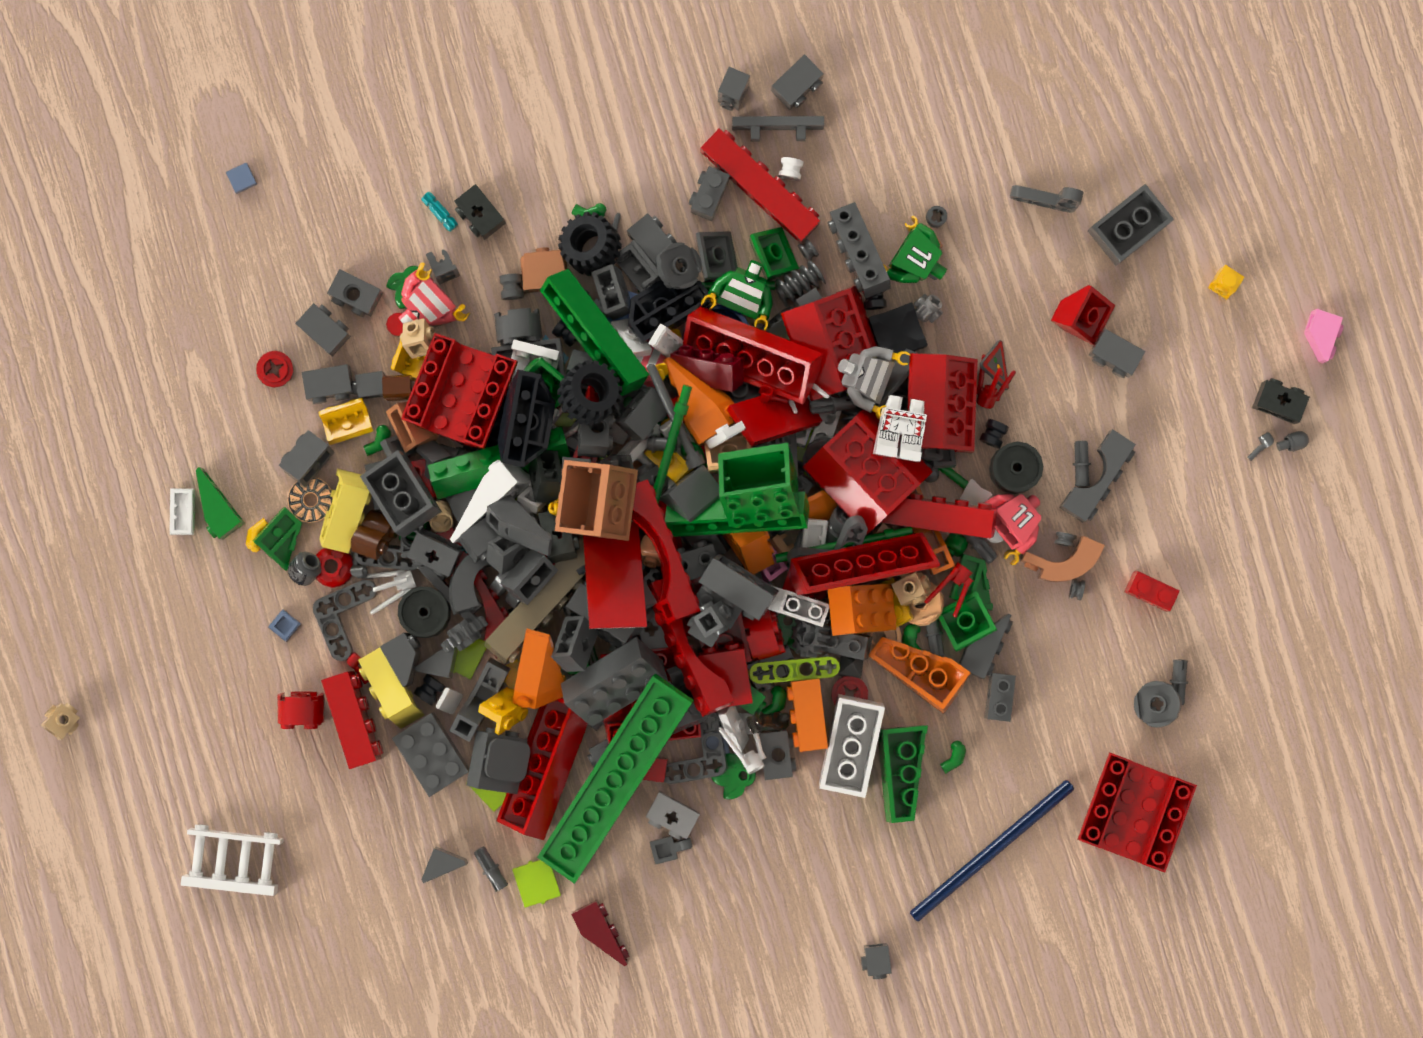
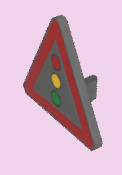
[980,340,1009,390]

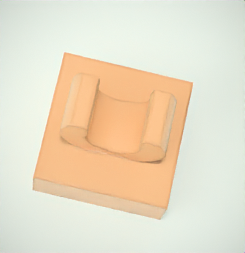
[769,534,794,553]

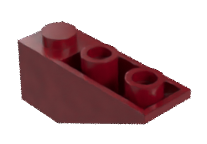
[670,345,743,392]
[571,900,630,966]

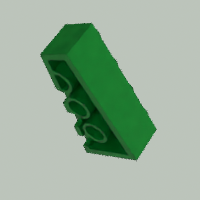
[878,725,928,823]

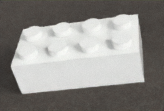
[819,694,885,798]

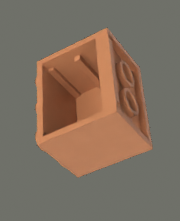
[555,460,638,541]

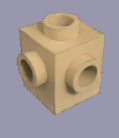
[400,318,435,359]
[891,572,931,606]
[41,703,80,740]

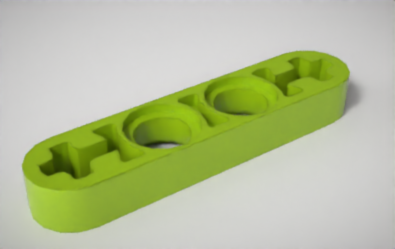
[749,656,840,684]

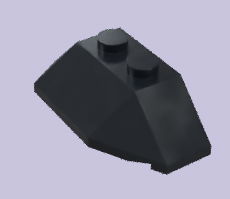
[628,280,711,344]
[498,370,556,467]

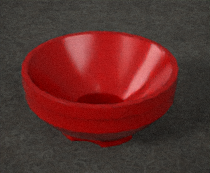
[316,548,353,588]

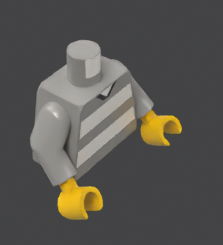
[838,346,911,420]

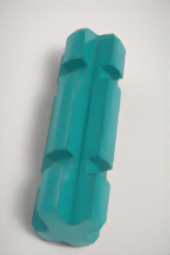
[421,192,458,232]

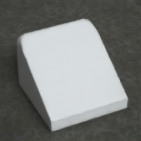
[436,687,463,714]

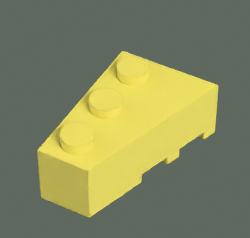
[319,468,371,554]
[358,648,425,729]

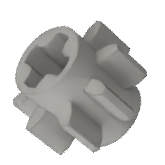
[914,294,943,323]

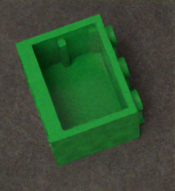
[718,442,800,527]

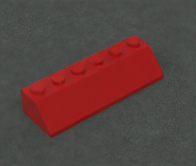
[682,307,823,404]
[789,532,940,595]
[496,697,588,840]

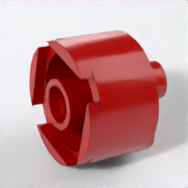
[742,610,786,661]
[277,691,325,729]

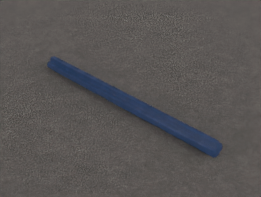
[910,780,1074,921]

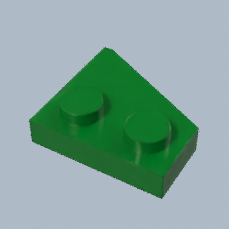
[252,507,302,571]
[949,554,993,611]

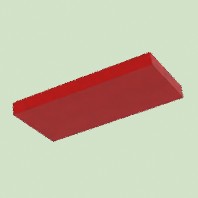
[726,393,823,447]

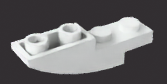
[768,586,829,627]

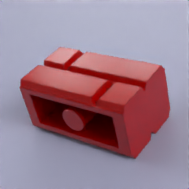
[1124,571,1180,612]

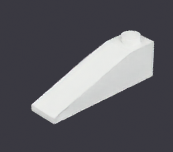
[450,460,531,543]

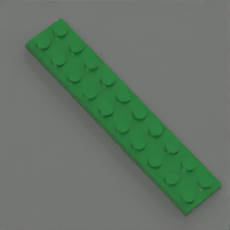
[537,674,694,884]

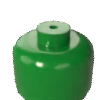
[944,533,968,557]

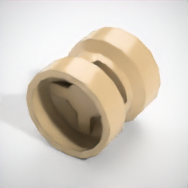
[430,501,453,532]

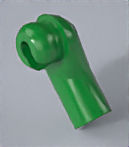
[571,203,607,217]
[363,425,391,456]
[762,686,787,719]
[940,741,966,774]

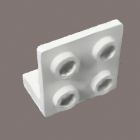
[508,340,561,389]

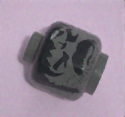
[288,552,321,586]

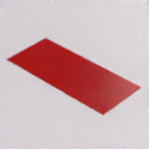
[583,522,647,629]

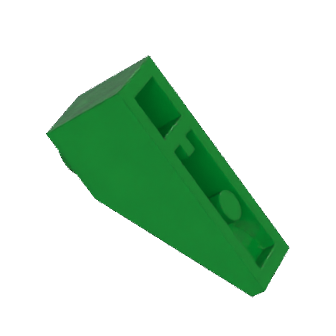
[196,467,245,540]

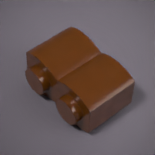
[382,375,416,401]
[351,509,398,560]

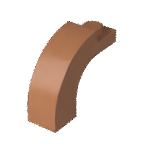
[1020,536,1105,582]

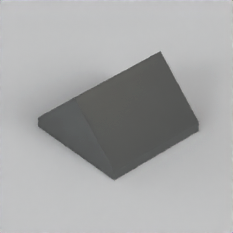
[696,231,737,282]
[660,465,720,522]

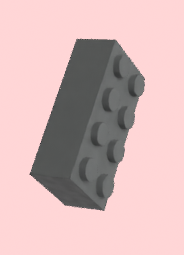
[561,637,668,727]

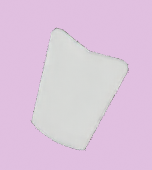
[960,479,992,506]

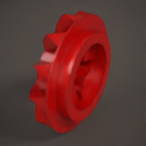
[256,351,294,388]
[831,676,868,705]

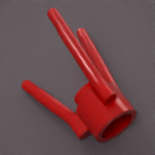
[976,354,1016,409]
[924,562,973,617]

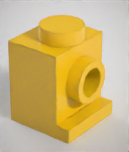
[1208,265,1245,300]

